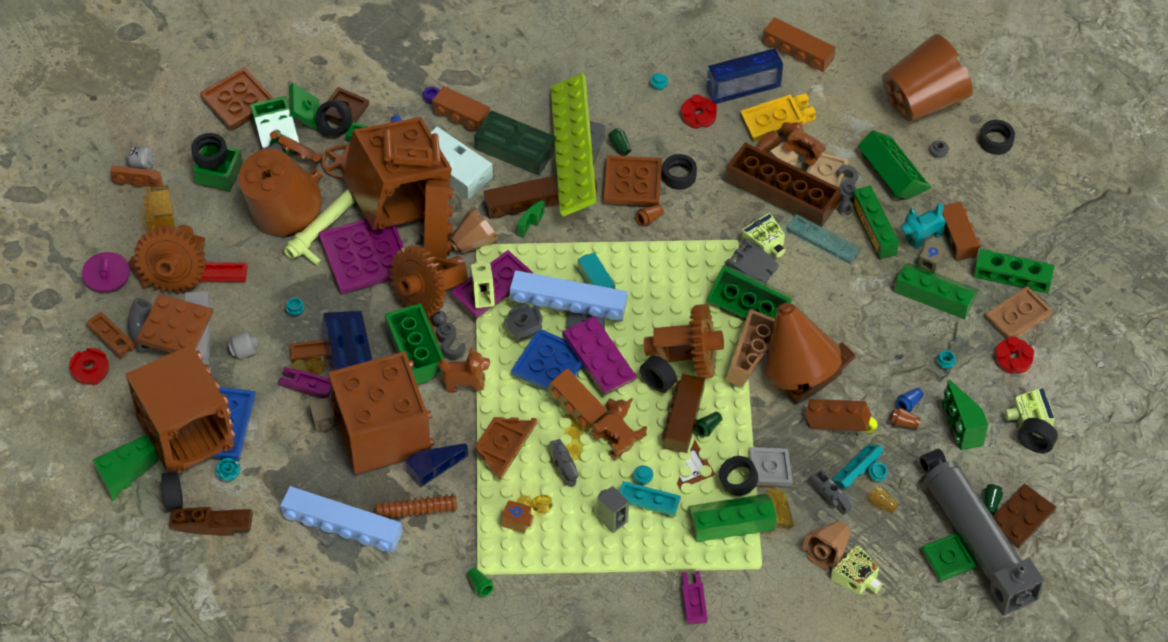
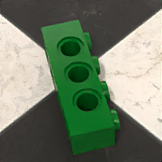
[974,249,1055,294]

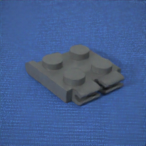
[725,239,779,283]

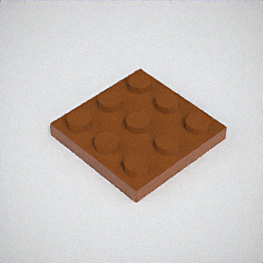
[200,67,274,130]
[603,155,662,206]
[137,294,213,353]

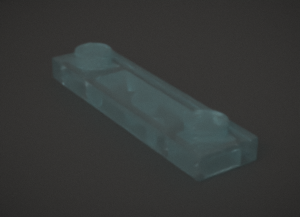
[786,214,861,264]

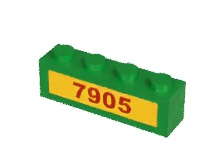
[852,185,899,260]

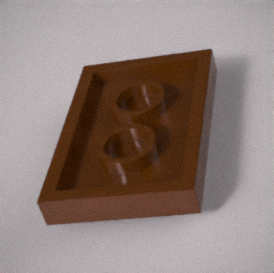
[993,483,1056,549]

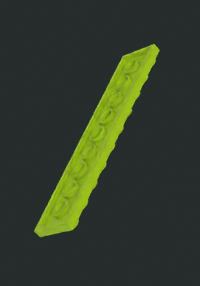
[551,73,597,217]

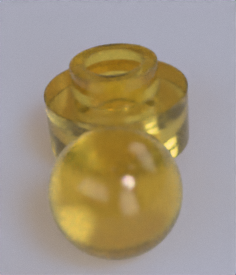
[292,356,327,374]
[517,495,553,513]

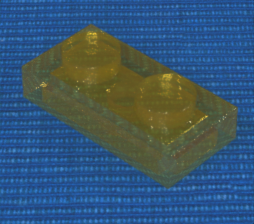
[767,487,794,530]

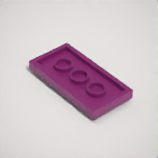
[451,250,533,319]
[562,316,637,396]

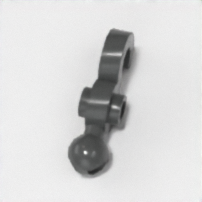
[836,165,859,214]
[432,311,466,359]

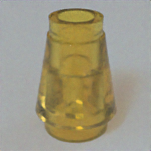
[868,486,899,513]

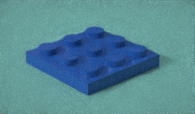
[511,329,583,392]

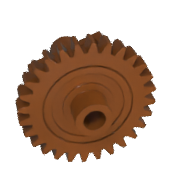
[133,225,206,294]
[389,245,467,317]
[644,304,724,379]

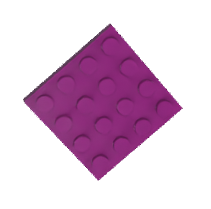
[319,219,404,294]

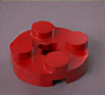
[681,94,717,129]
[995,336,1034,374]
[69,348,109,386]

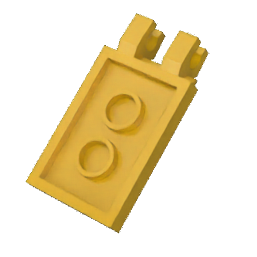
[740,93,816,142]

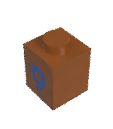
[502,500,534,533]

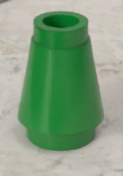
[467,567,494,597]

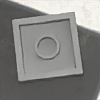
[748,447,793,487]

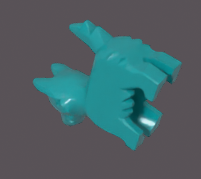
[901,203,946,250]

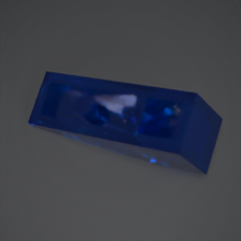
[405,443,468,488]

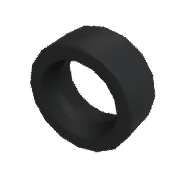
[315,100,352,136]
[979,120,1015,155]
[191,133,228,169]
[662,154,697,190]
[640,355,677,393]
[1018,418,1058,453]
[719,456,759,496]
[161,471,183,511]

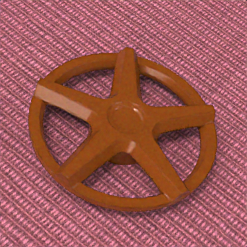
[322,144,350,178]

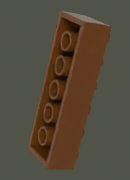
[725,142,842,228]

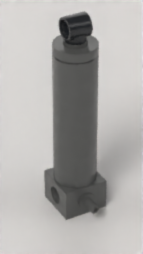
[919,448,1044,616]

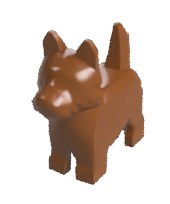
[781,121,826,166]
[437,348,490,393]
[590,398,647,461]

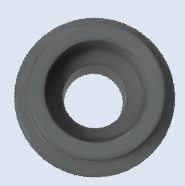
[930,141,949,158]

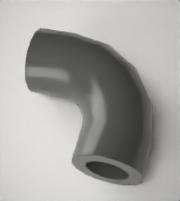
[128,298,152,352]

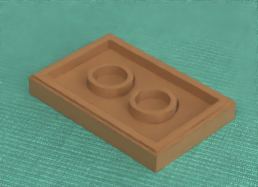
[984,286,1053,339]

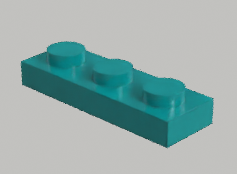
[832,444,884,488]
[619,481,681,516]

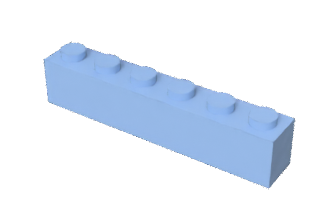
[510,270,628,321]
[280,486,403,552]

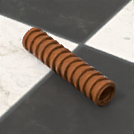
[375,493,457,519]

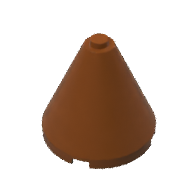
[765,303,842,390]

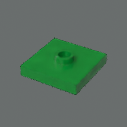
[289,83,319,130]
[921,533,976,582]

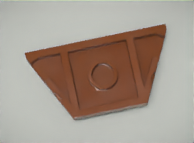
[475,417,537,481]

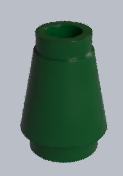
[608,128,632,156]
[694,411,723,437]
[984,484,1003,515]

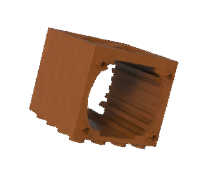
[343,117,452,230]
[126,344,235,473]
[328,351,434,475]

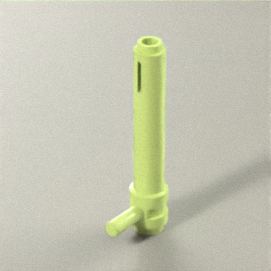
[283,188,356,266]

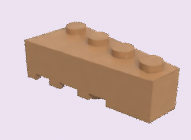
[725,309,775,387]

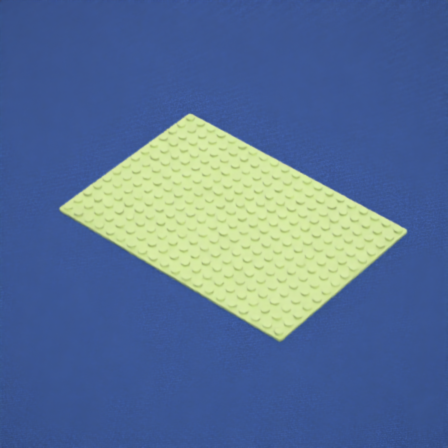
[476,240,762,575]

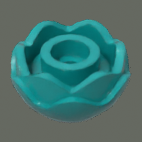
[215,458,241,481]

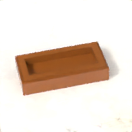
[290,339,330,363]

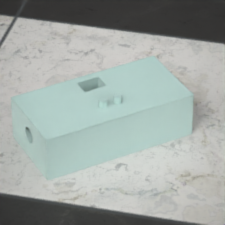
[431,127,493,200]

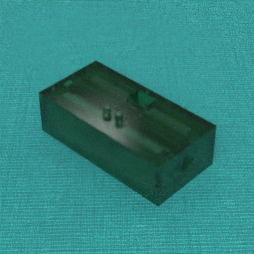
[474,110,556,176]

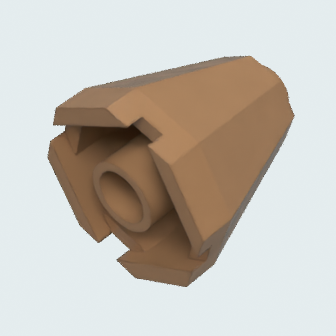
[450,207,498,253]
[802,521,851,570]

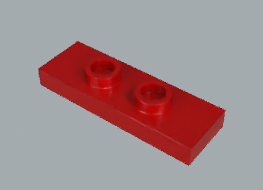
[199,262,248,282]

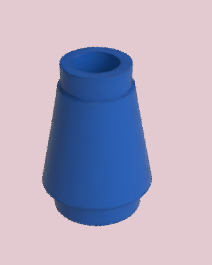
[895,388,924,412]

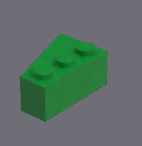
[92,434,158,502]

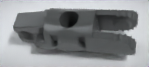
[549,439,579,487]
[809,470,852,515]

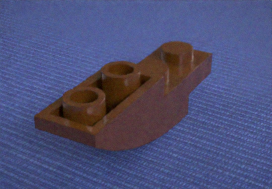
[785,342,856,402]
[169,507,253,536]

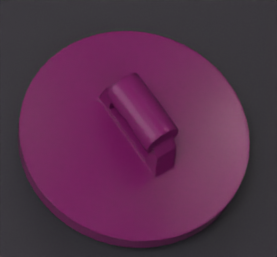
[82,252,130,293]

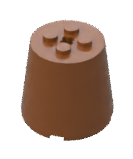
[882,34,973,121]
[239,149,322,237]

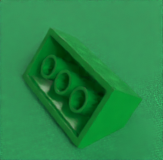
[858,130,931,200]
[894,263,979,320]
[707,264,794,319]
[385,303,444,385]
[688,494,777,542]

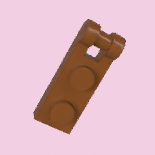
[110,165,163,191]
[86,312,135,359]

